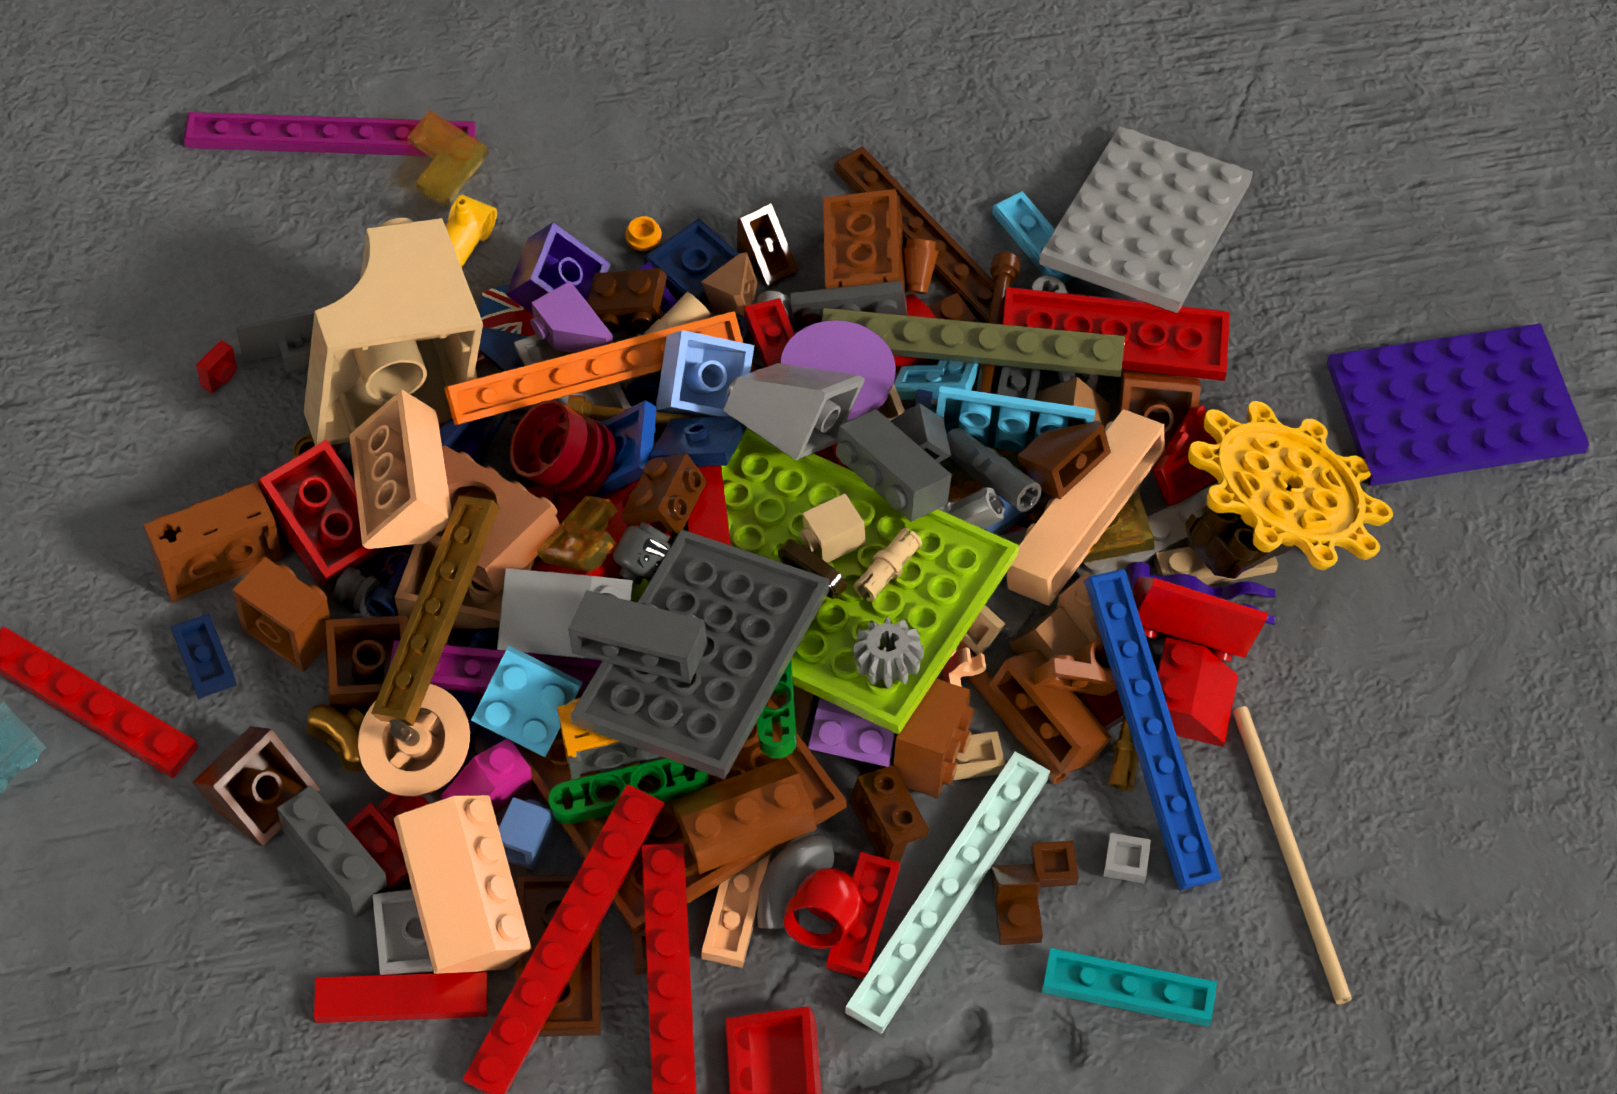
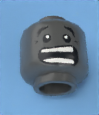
[613,522,671,585]

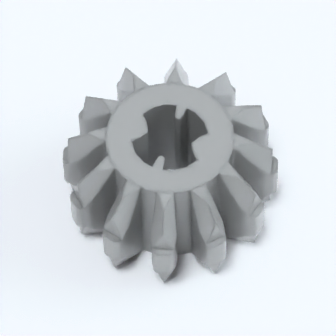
[853,615,924,689]

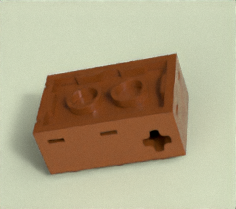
[823,189,905,293]
[143,481,283,603]

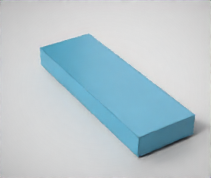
[992,191,1074,283]

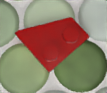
[1152,405,1218,505]

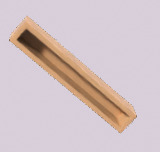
[1006,409,1165,606]

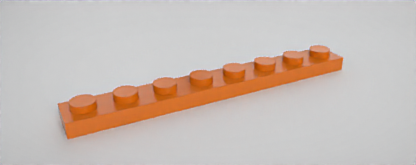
[444,311,743,426]

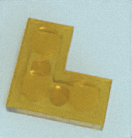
[408,110,489,207]
[536,495,617,572]

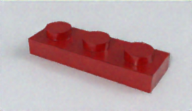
[826,852,901,979]

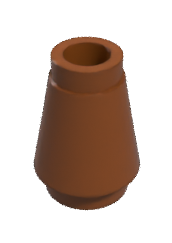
[902,239,939,294]

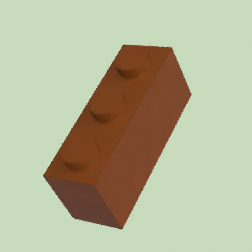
[988,650,1112,774]

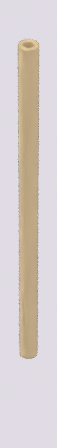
[1233,706,1352,1004]

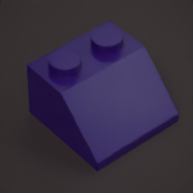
[505,222,610,314]

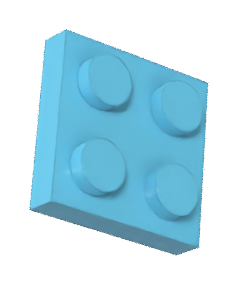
[471,646,583,757]

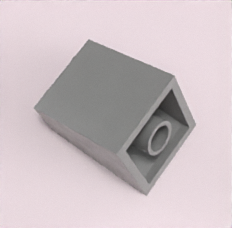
[723,363,865,460]

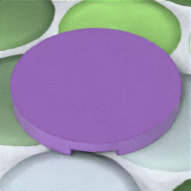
[781,320,896,420]

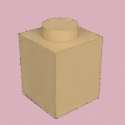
[800,494,866,563]

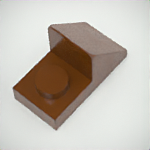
[991,864,1043,945]

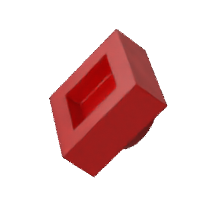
[196,340,237,393]

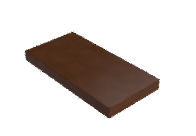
[515,874,601,1037]

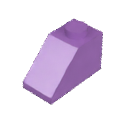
[530,281,613,353]

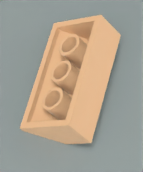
[349,389,452,549]
[394,795,532,974]

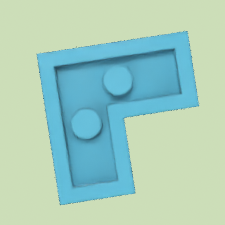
[894,360,980,401]

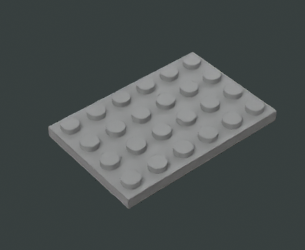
[1039,126,1253,313]

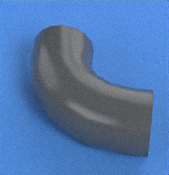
[757,834,834,929]

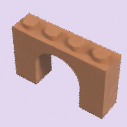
[413,445,562,595]

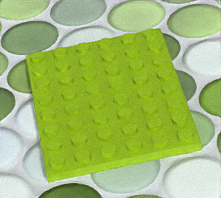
[627,427,1019,735]

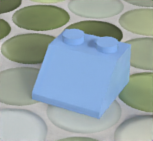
[656,330,754,417]

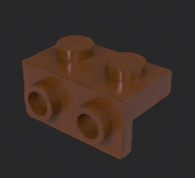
[587,268,667,332]
[620,453,706,536]

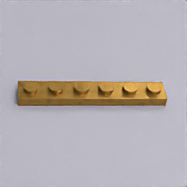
[371,496,500,726]

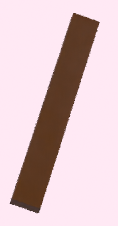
[834,146,995,323]

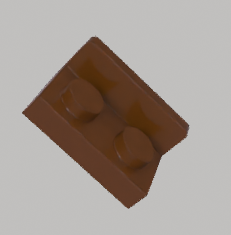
[849,765,929,862]

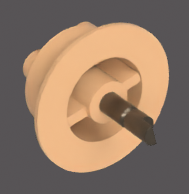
[358,684,470,797]

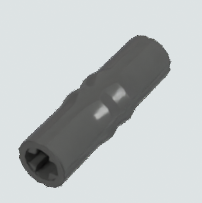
[947,428,1042,512]

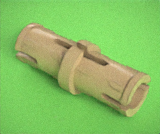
[853,528,922,602]

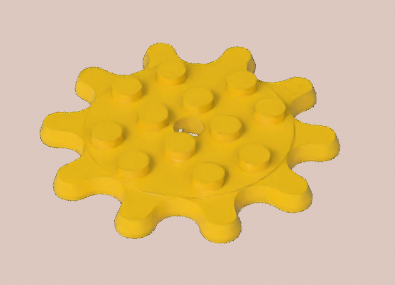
[1188,401,1393,570]

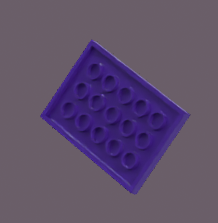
[1326,323,1589,486]

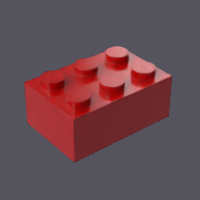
[258,439,385,589]

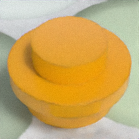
[625,216,662,251]

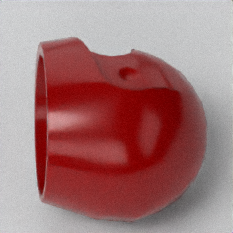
[784,868,863,949]

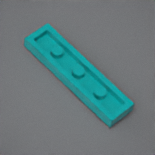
[1042,948,1217,1027]

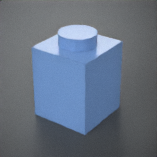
[499,797,553,871]

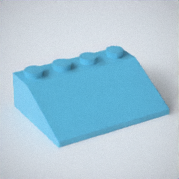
[936,386,1096,470]

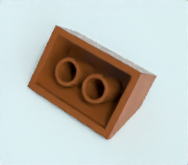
[670,757,817,874]

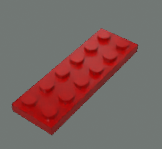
[1002,287,1230,381]

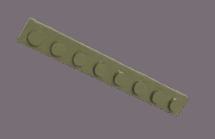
[822,308,1125,377]

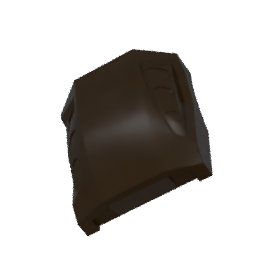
[1185,506,1295,579]

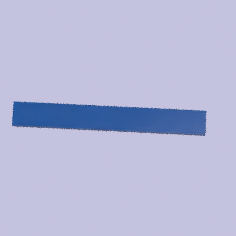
[1084,569,1221,891]

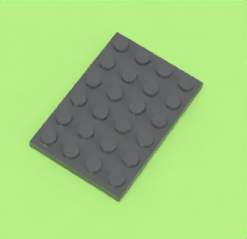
[571,529,830,779]

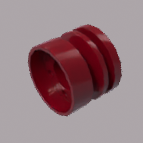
[510,399,616,501]

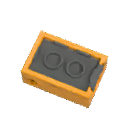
[557,698,664,780]

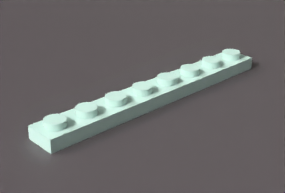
[845,751,1050,1034]

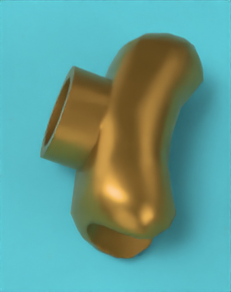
[307,704,365,773]

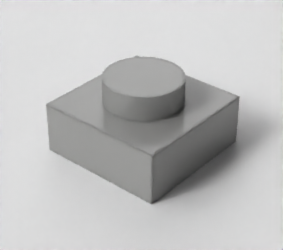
[1103,833,1151,884]

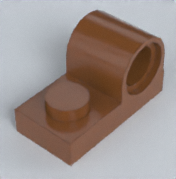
[1034,637,1117,696]

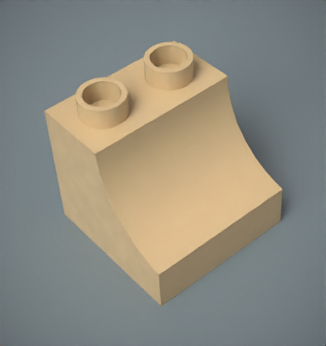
[304,218,483,446]

